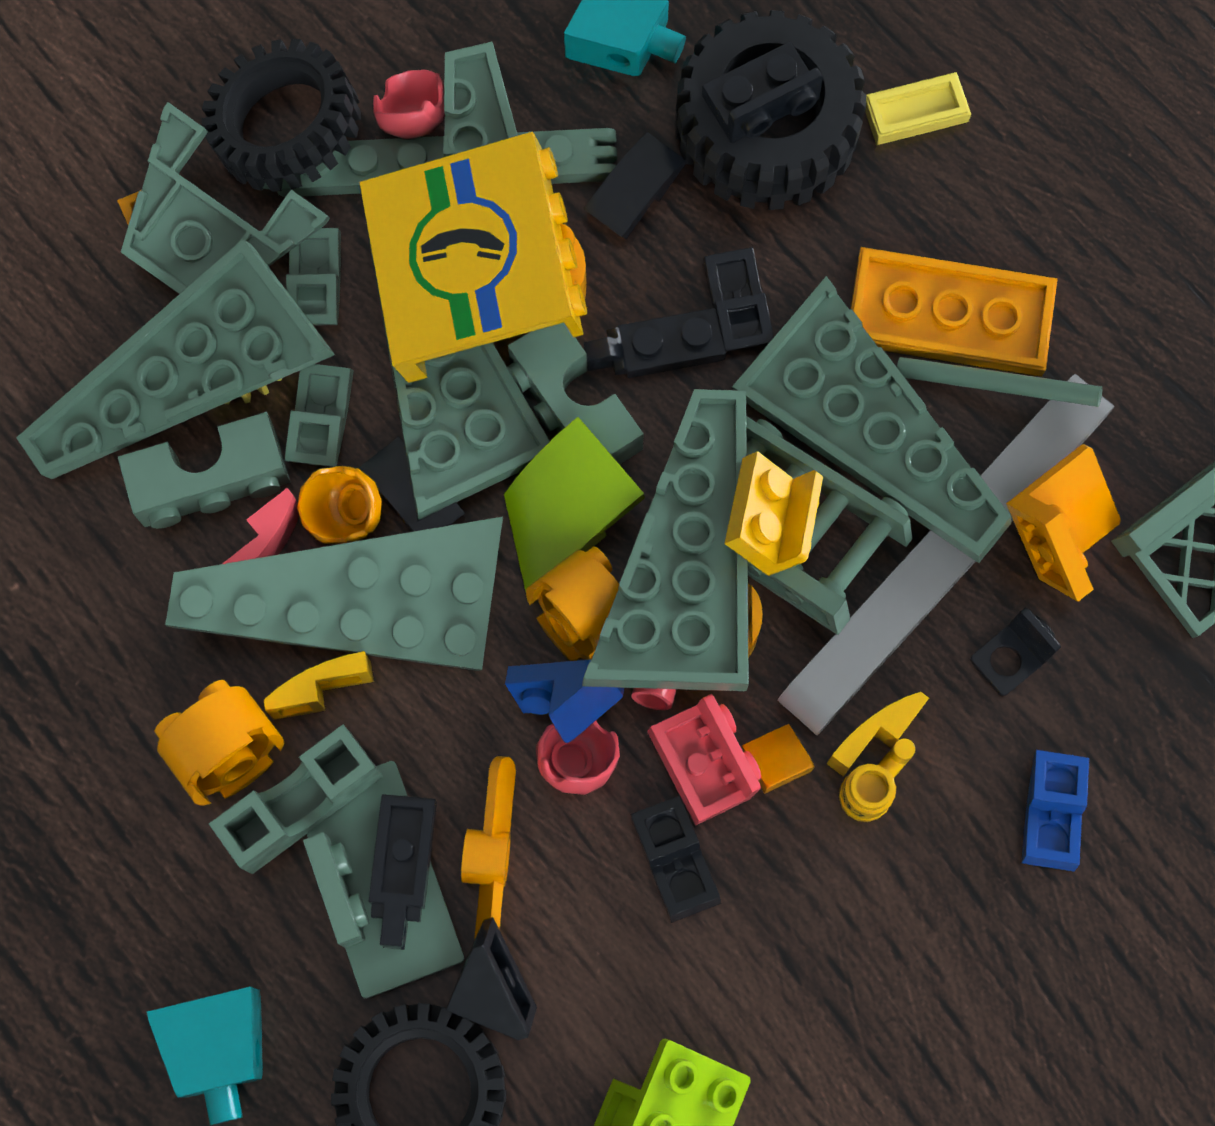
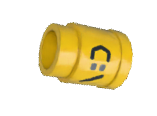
[839,738,915,822]

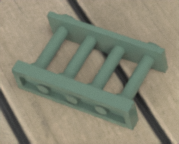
[746,416,912,635]

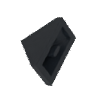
[446,917,537,1040]

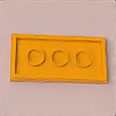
[850,247,1057,377]

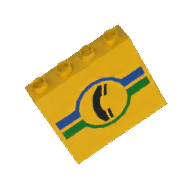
[359,131,587,383]

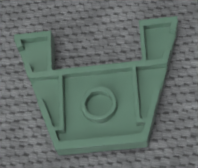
[121,102,330,294]

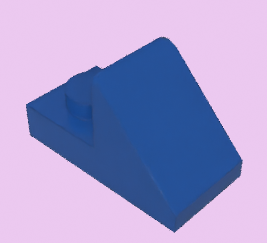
[505,659,624,743]

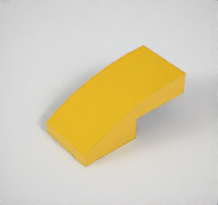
[264,651,374,719]
[827,692,929,777]

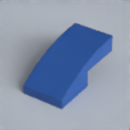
[1021,750,1089,872]

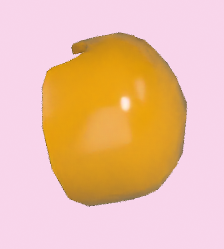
[297,466,382,543]

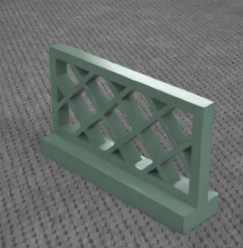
[1111,461,1215,638]

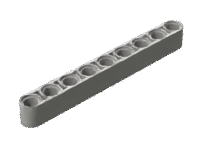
[777,374,1115,735]

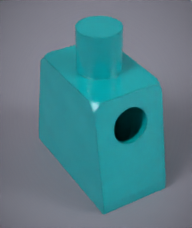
[564,0,686,76]
[147,987,263,1126]

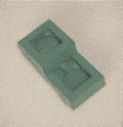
[286,228,341,325]
[284,364,354,467]

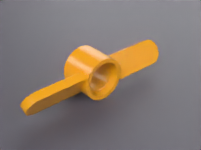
[461,756,516,940]

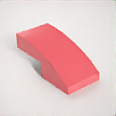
[222,488,299,564]

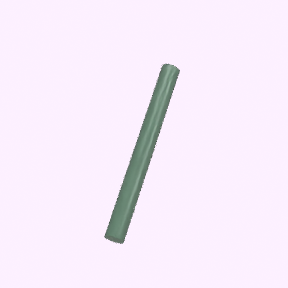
[897,357,1103,407]

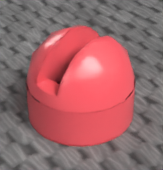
[631,688,676,710]

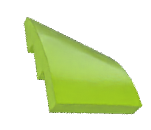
[504,417,645,592]

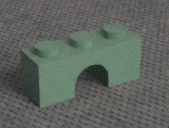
[506,323,644,465]
[118,412,291,529]
[209,724,383,874]

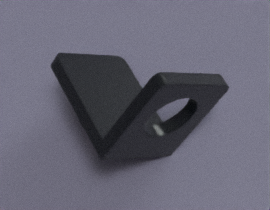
[970,607,1061,696]

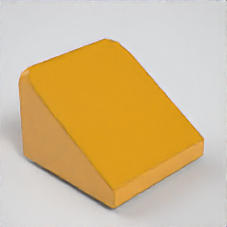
[741,724,815,794]

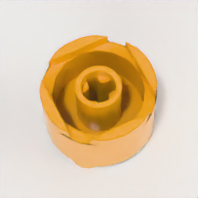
[526,546,619,661]
[154,680,284,806]

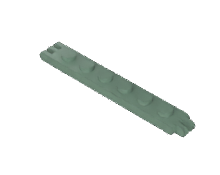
[263,128,617,197]

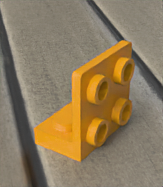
[1006,444,1121,602]

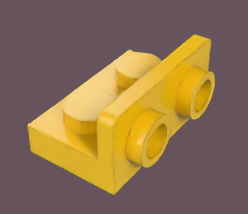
[724,451,823,576]

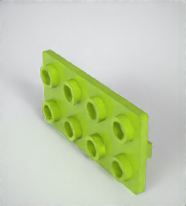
[594,1039,751,1126]

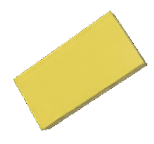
[865,72,971,146]

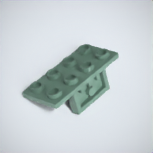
[303,761,465,999]

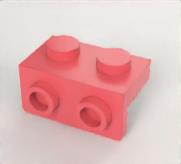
[647,694,761,826]

